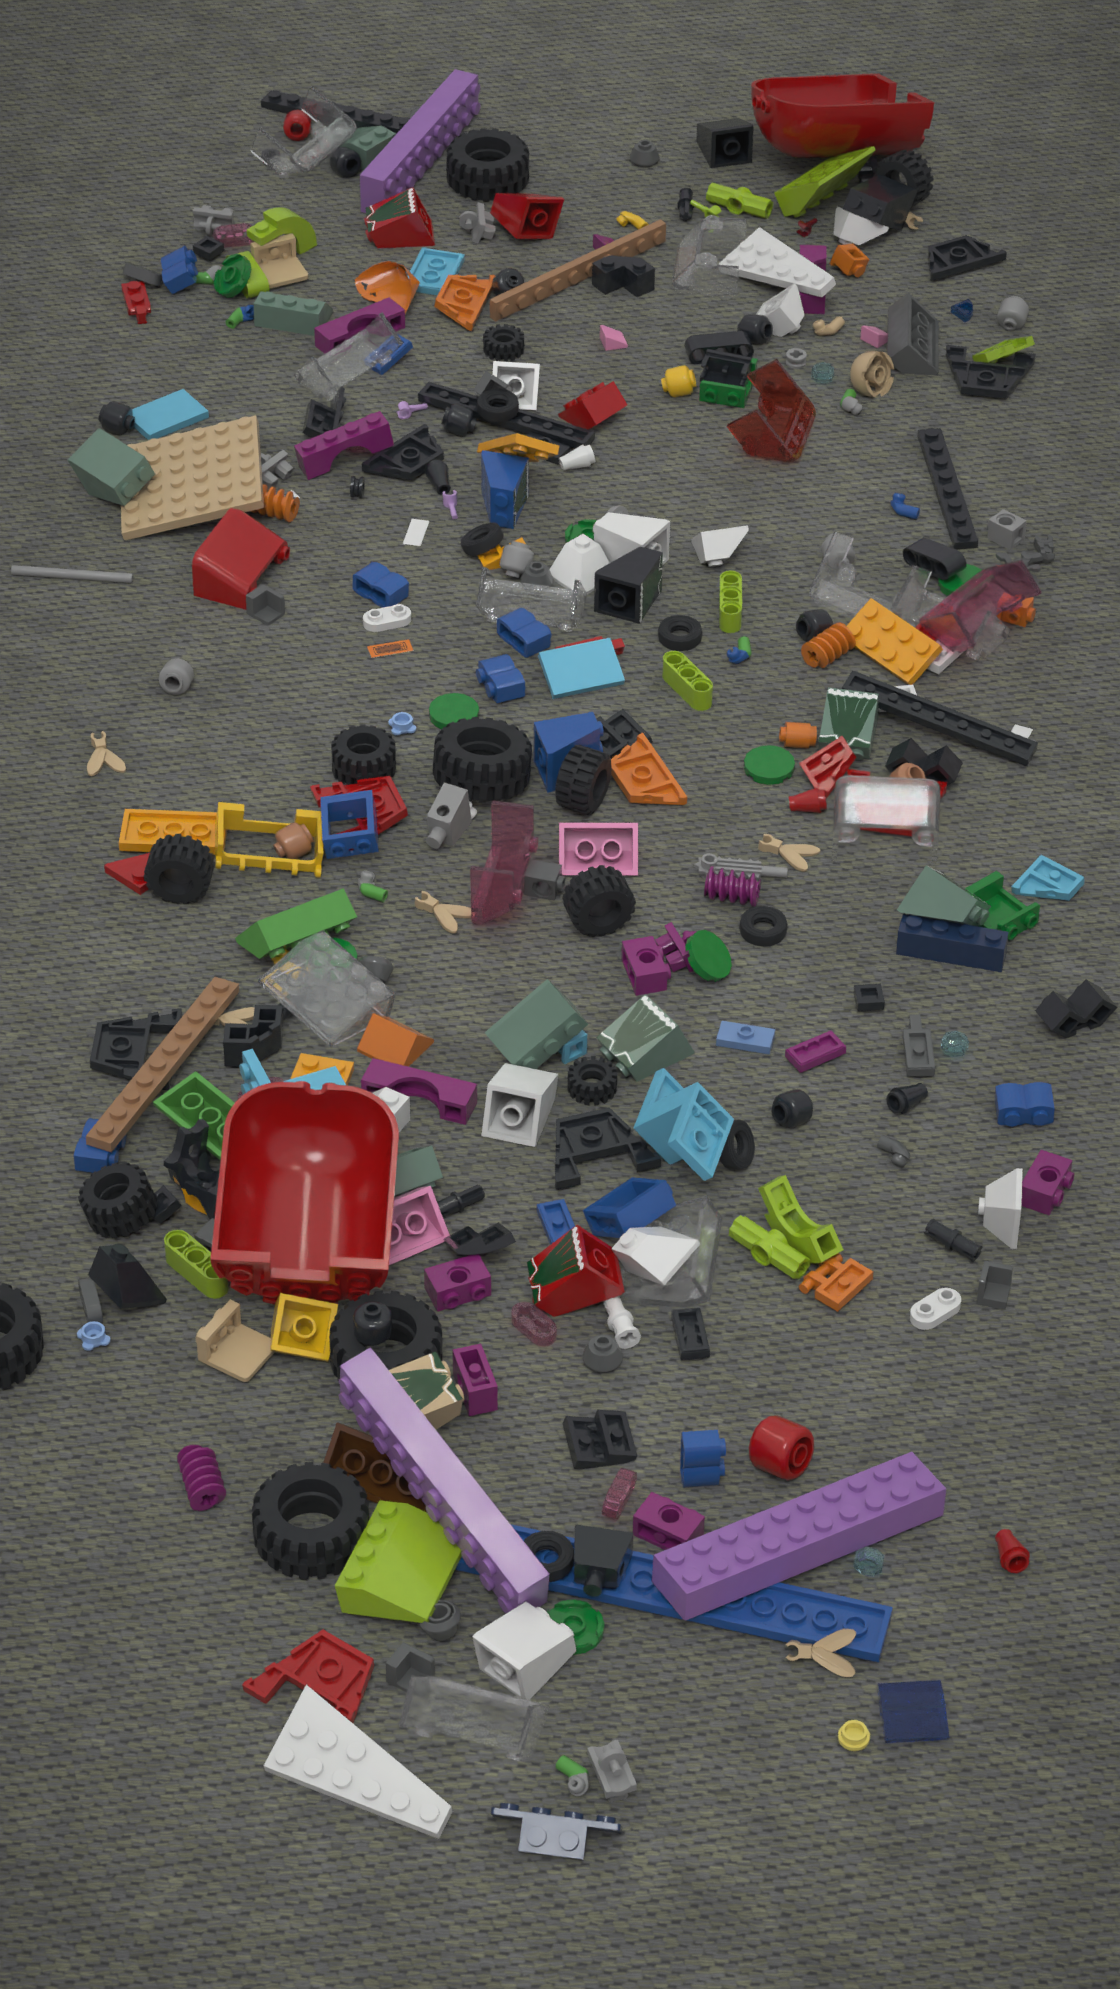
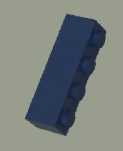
[896,914,1009,972]

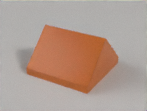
[357,1013,434,1067]

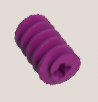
[704,866,761,907]
[177,1445,226,1511]

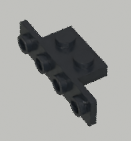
[302,386,346,438]

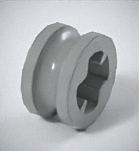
[786,348,807,369]

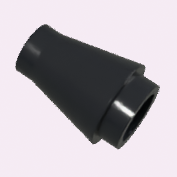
[425,460,451,495]
[886,1083,928,1114]

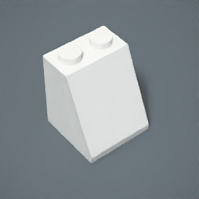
[593,512,670,565]
[481,1063,558,1147]
[472,1602,576,1703]

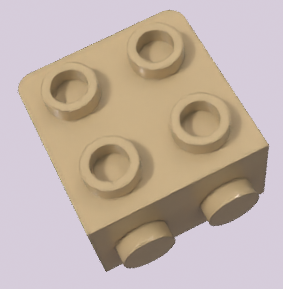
[251,233,308,288]
[196,1299,275,1382]

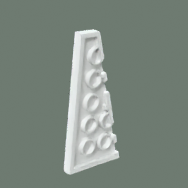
[718,227,836,297]
[264,1685,453,1839]

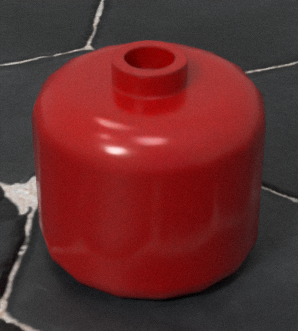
[749,1415,814,1481]

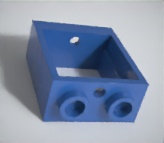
[321,790,379,859]
[583,1177,676,1238]

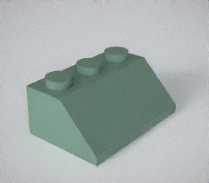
[254,292,333,336]
[485,979,588,1069]
[394,1145,443,1198]

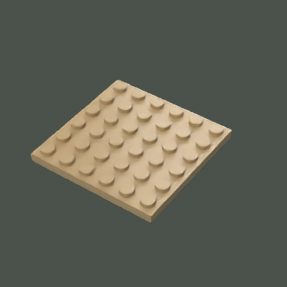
[121,415,264,540]

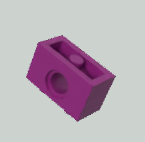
[621,936,671,996]
[1021,1149,1075,1216]
[424,1254,491,1312]
[452,1344,498,1416]
[633,1492,705,1550]

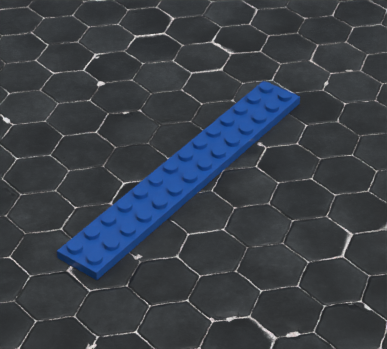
[456,1524,893,1662]

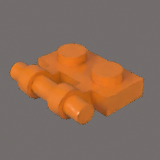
[799,1253,873,1312]

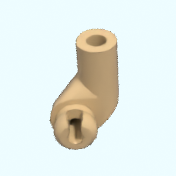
[813,316,845,336]

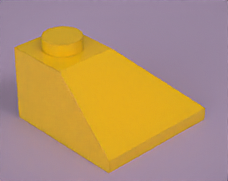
[270,1293,338,1362]

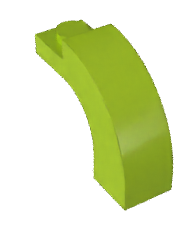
[247,207,317,254]
[758,1175,843,1263]

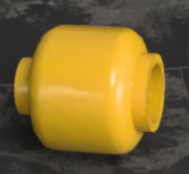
[661,365,697,398]

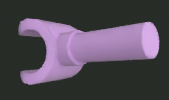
[397,401,428,420]
[443,490,458,519]

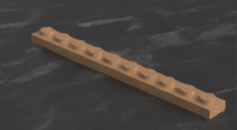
[490,219,666,322]
[86,977,239,1152]

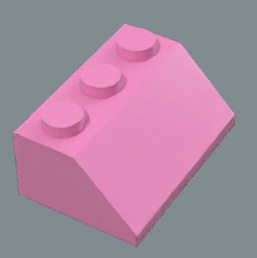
[559,823,638,876]
[389,1186,450,1265]

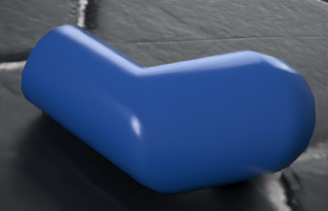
[890,493,920,520]

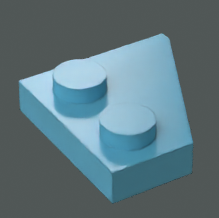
[1012,855,1085,900]

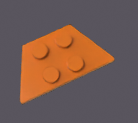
[434,275,495,331]
[611,733,687,805]

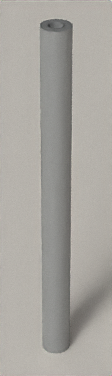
[11,565,133,583]

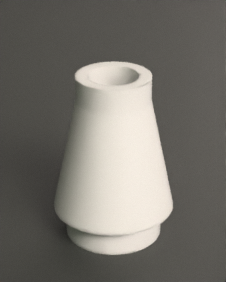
[559,444,595,471]

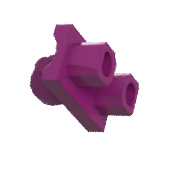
[655,922,696,972]

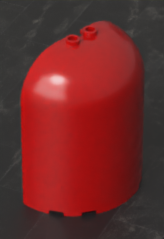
[751,74,934,158]
[210,1081,399,1305]

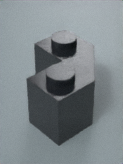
[592,255,655,297]
[885,738,963,786]
[1035,979,1118,1038]
[223,1005,283,1067]

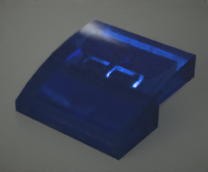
[877,1680,949,1743]

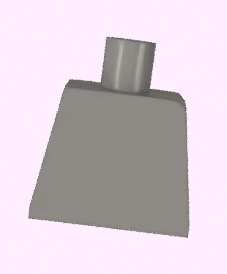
[426,783,472,849]

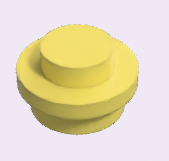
[838,1720,870,1751]

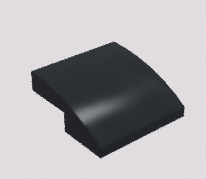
[596,709,653,759]
[443,1222,516,1255]
[563,1410,637,1469]

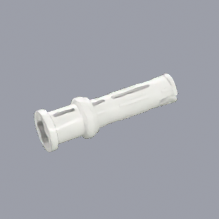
[602,1296,641,1349]

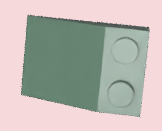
[320,126,396,171]

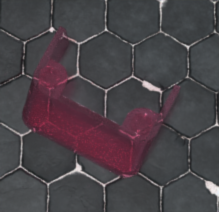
[919,559,1042,653]
[470,801,538,925]

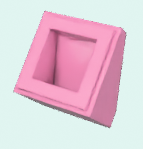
[600,325,628,351]
[861,325,888,348]

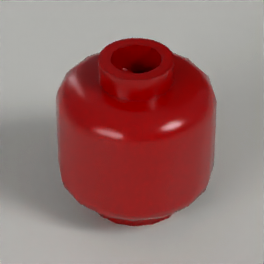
[283,110,312,141]

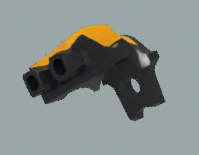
[163,1119,220,1219]

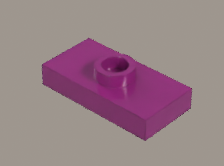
[785,1030,846,1073]

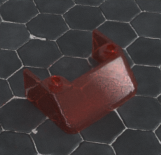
[727,359,816,463]

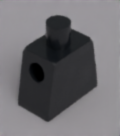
[574,1524,634,1597]

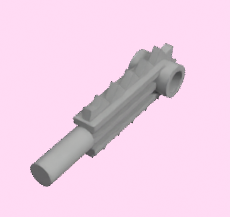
[694,853,788,881]

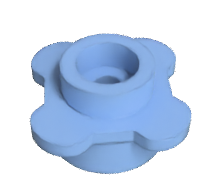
[388,712,416,735]
[77,1321,110,1351]

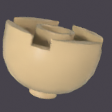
[850,351,894,397]

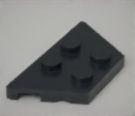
[928,235,1007,281]
[362,424,444,480]

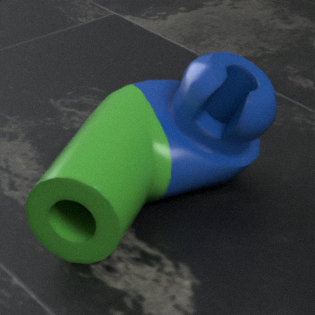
[226,305,254,329]
[727,637,751,664]

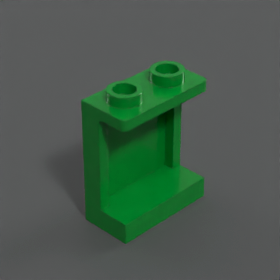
[699,358,758,408]
[965,871,1040,940]

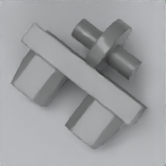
[459,202,496,243]
[193,205,234,236]
[261,450,294,491]
[587,1740,637,1802]

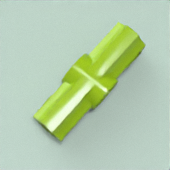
[706,183,773,219]
[729,1215,811,1280]

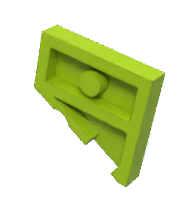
[972,336,1035,363]

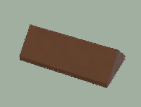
[323,1423,427,1512]

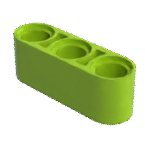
[226,251,270,299]
[719,570,742,633]
[662,651,713,711]
[164,1230,229,1299]

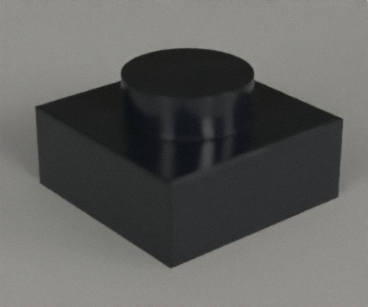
[193,236,224,260]
[853,983,885,1011]
[153,1185,182,1224]

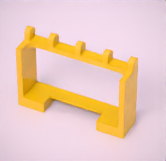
[215,802,323,878]

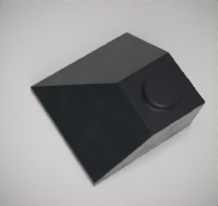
[88,1244,167,1309]

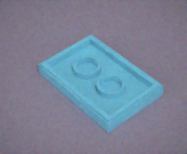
[408,248,465,295]
[132,389,209,440]
[538,638,625,699]

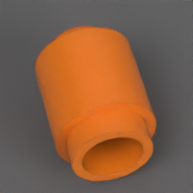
[779,722,817,749]

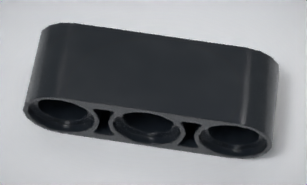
[684,331,754,365]
[903,538,967,580]

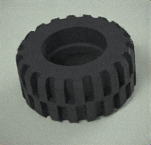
[446,128,529,202]
[432,717,532,803]
[0,1283,44,1390]
[329,1291,442,1382]
[252,1462,369,1580]

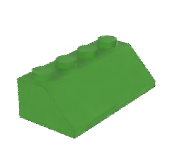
[235,888,357,959]
[153,1071,235,1160]

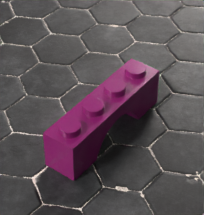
[799,245,827,314]
[314,297,405,359]
[294,411,394,480]
[361,1058,477,1125]

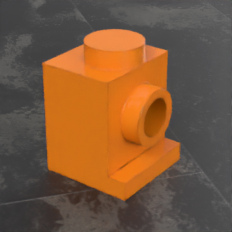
[829,244,869,277]
[996,590,1036,627]

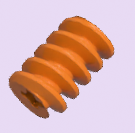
[251,484,300,522]
[801,622,856,668]

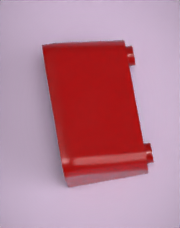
[192,508,290,610]

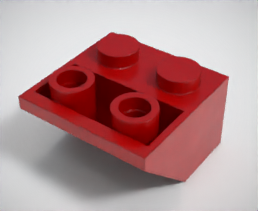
[557,381,628,429]

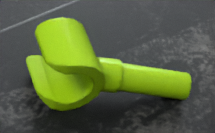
[690,199,721,221]

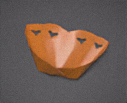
[355,261,420,313]

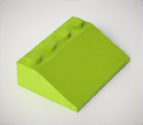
[774,146,875,218]
[335,1500,462,1623]

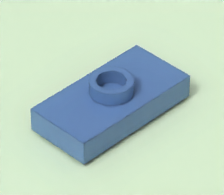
[716,1021,775,1055]

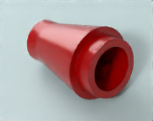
[789,787,827,813]
[995,1529,1030,1573]

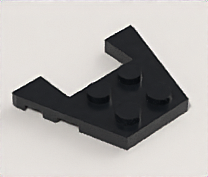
[946,345,1036,399]
[90,1008,183,1091]
[555,1108,661,1190]

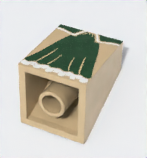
[389,1352,464,1430]

